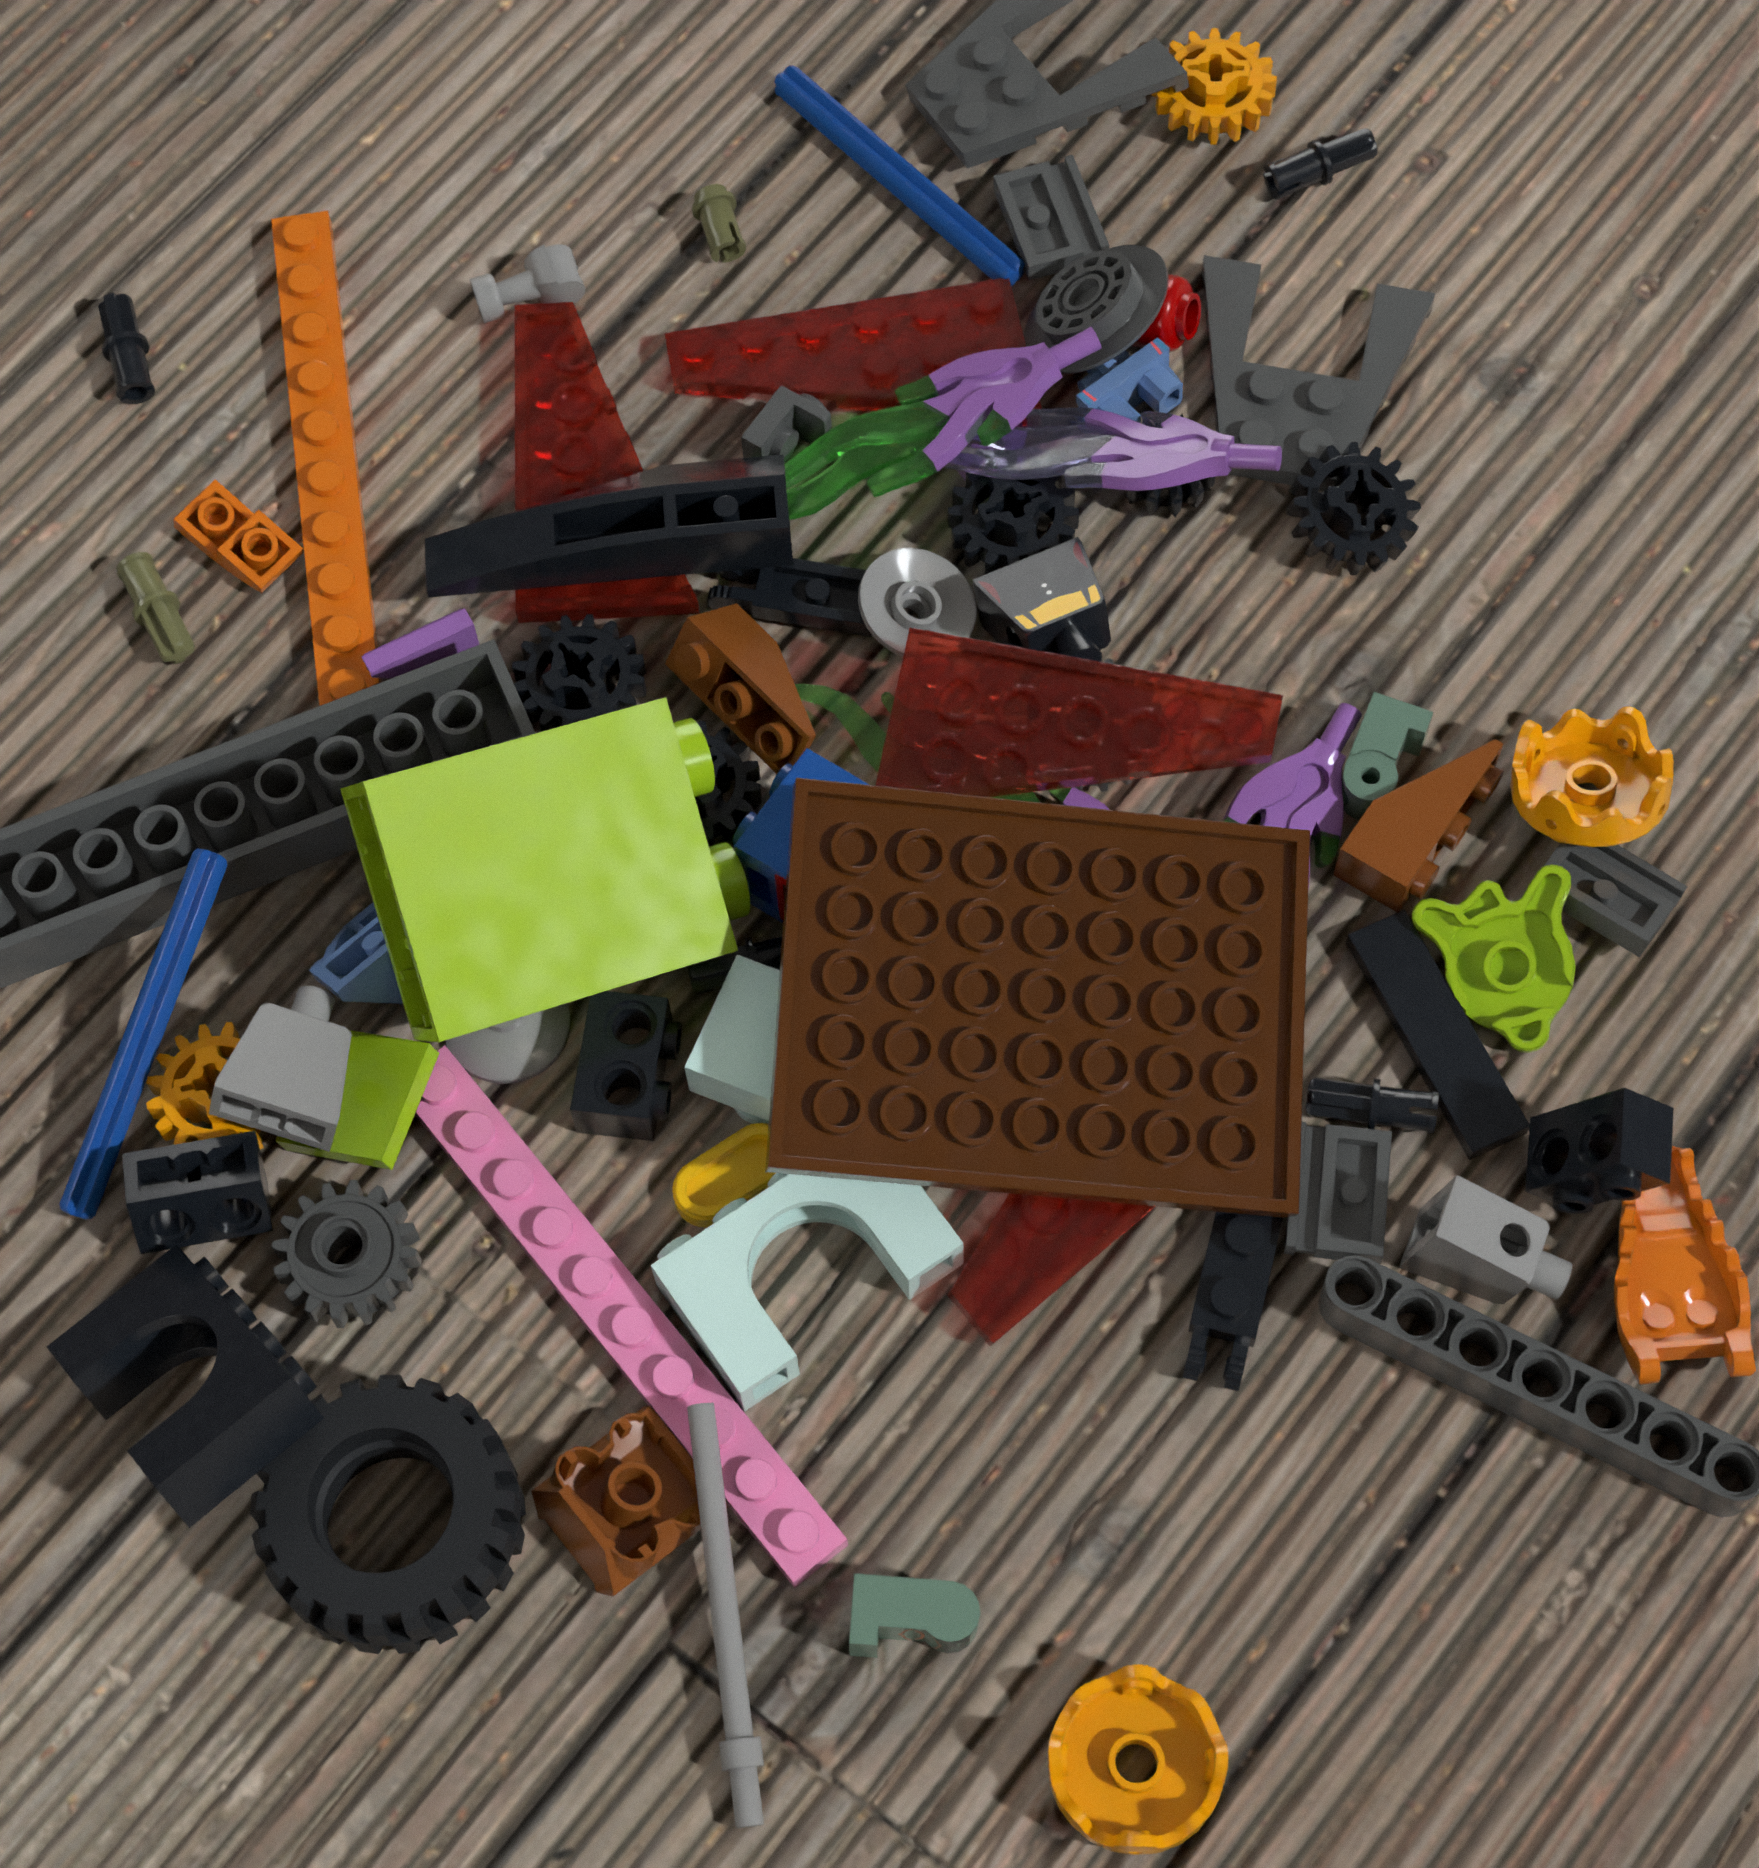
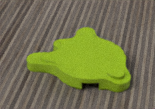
[1412,864,1576,1053]

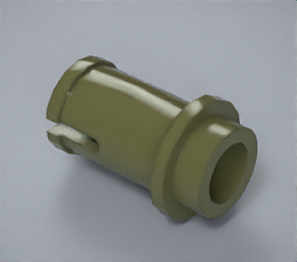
[691,184,747,263]

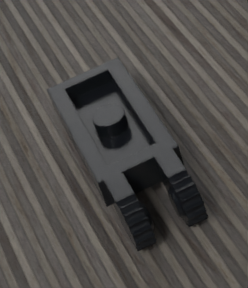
[706,558,872,637]
[1182,1212,1283,1392]

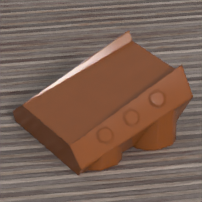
[531,1405,728,1597]

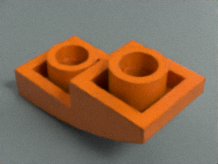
[173,479,303,593]

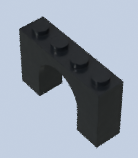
[46,1244,324,1528]

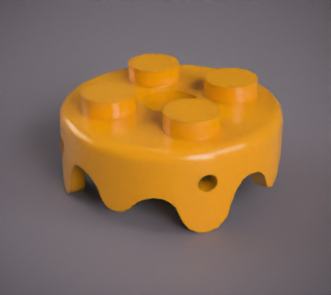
[1510,706,1674,847]
[1047,1664,1229,1855]

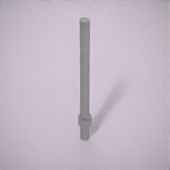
[687,1403,764,1829]

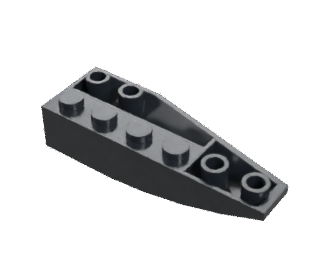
[424,454,793,598]

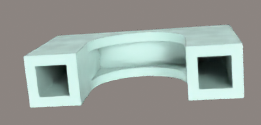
[651,1173,964,1412]

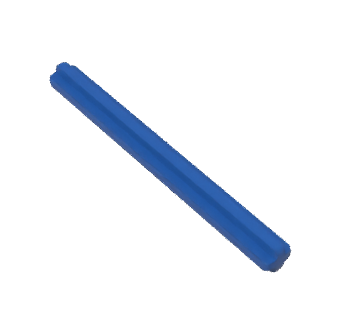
[774,65,1025,289]
[59,848,227,1220]

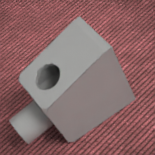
[209,986,352,1152]
[1399,1175,1572,1304]

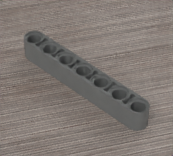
[1318,1255,1759,1517]

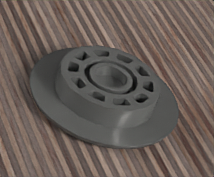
[1023,245,1169,374]

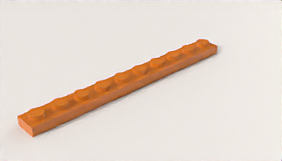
[271,210,381,706]

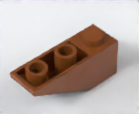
[665,603,816,774]
[1334,739,1504,912]

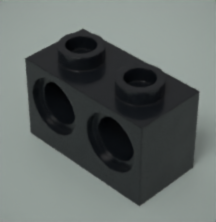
[570,991,682,1141]
[1525,1087,1674,1214]
[122,1131,273,1254]

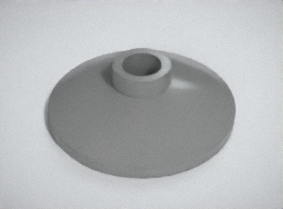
[858,548,976,661]
[445,1003,571,1084]

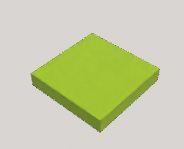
[275,1030,439,1170]

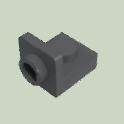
[741,385,833,463]

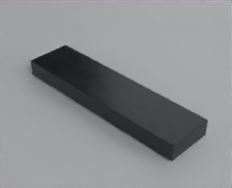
[1346,909,1530,1160]

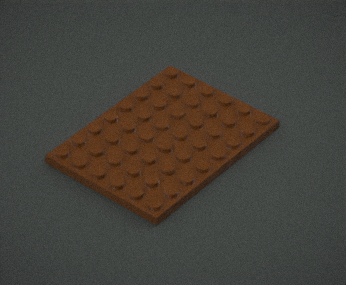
[765,778,1310,1218]

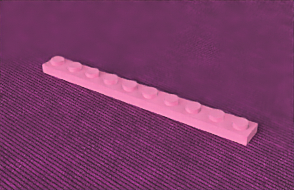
[415,1045,848,1588]

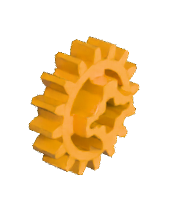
[1152,28,1277,145]
[146,1022,264,1150]

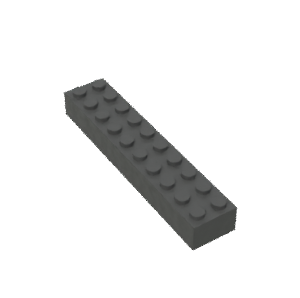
[0,639,535,989]

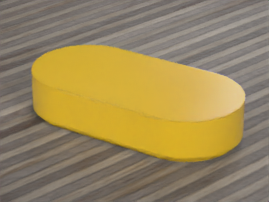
[672,1123,775,1228]

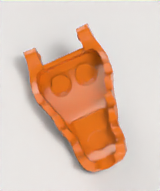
[1614,1146,1756,1385]

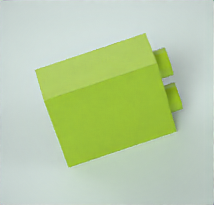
[340,697,750,1042]

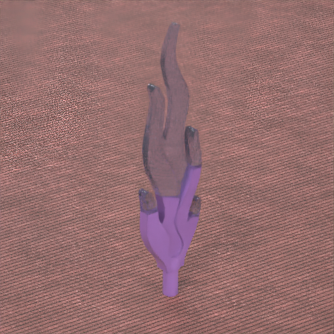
[848,407,1282,491]

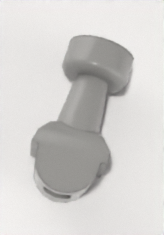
[470,244,585,324]

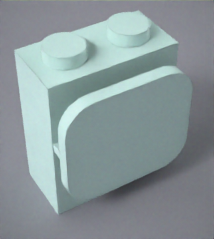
[684,955,780,1124]

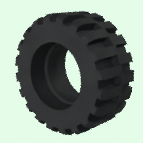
[250,1375,526,1654]

